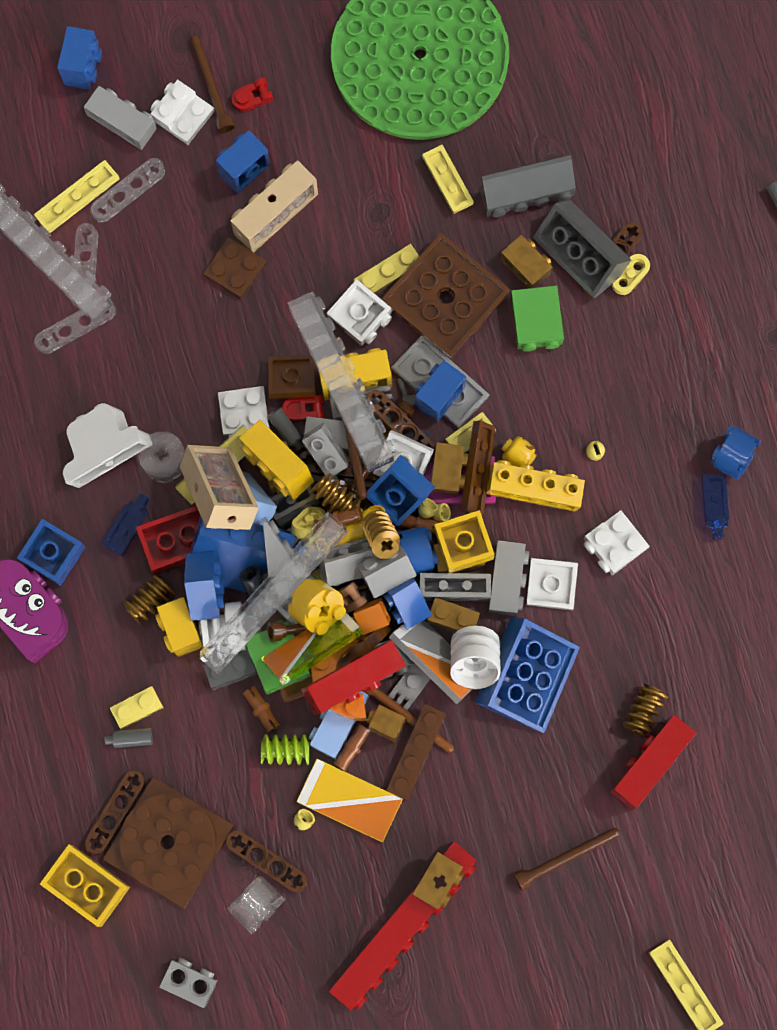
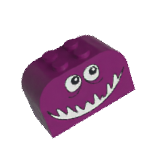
[0,560,68,664]

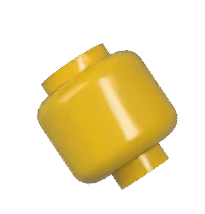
[501,436,537,467]

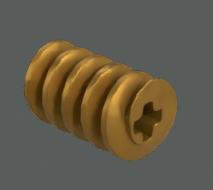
[309,473,361,513]
[362,510,400,559]
[123,575,175,626]
[622,684,668,737]

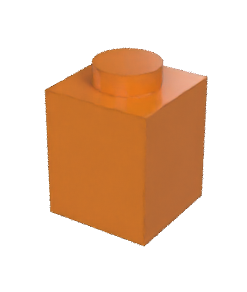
[352,598,391,635]

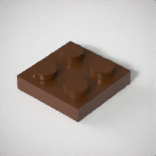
[203,237,267,300]
[268,355,315,399]

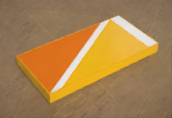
[297,759,403,843]

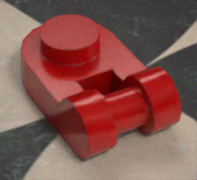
[232,78,274,112]
[282,395,325,422]

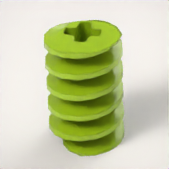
[261,734,309,765]

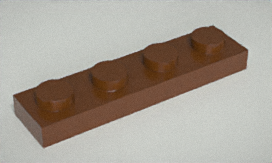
[461,420,496,517]
[386,704,447,801]

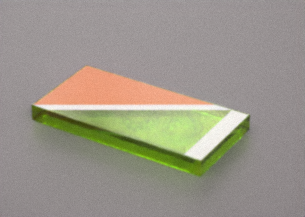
[261,612,363,686]

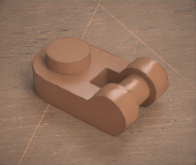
[337,581,368,613]

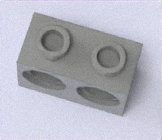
[302,422,350,476]
[160,958,218,1008]

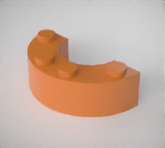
[312,625,367,721]

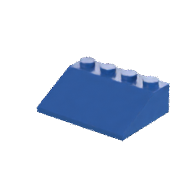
[183,515,296,597]
[475,617,580,733]

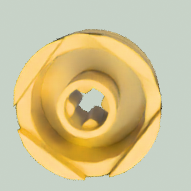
[288,578,346,635]

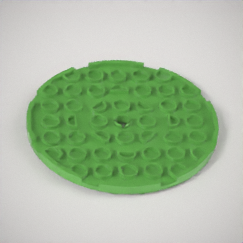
[331,0,509,140]

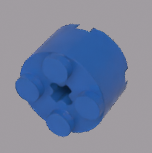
[711,426,761,481]
[397,526,438,575]

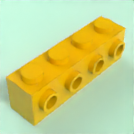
[486,460,585,512]

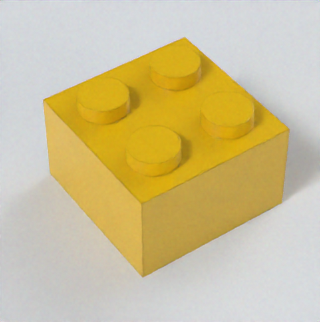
[434,510,495,573]
[155,597,204,657]

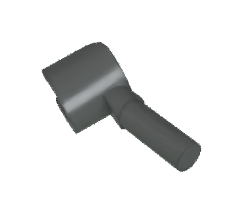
[397,378,416,408]

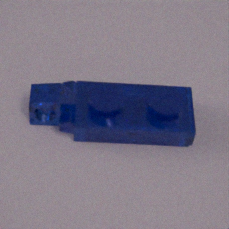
[701,474,729,540]
[102,493,150,556]

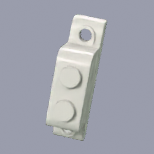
[63,403,153,488]

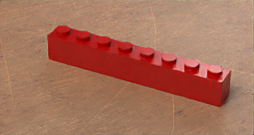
[329,841,477,1010]

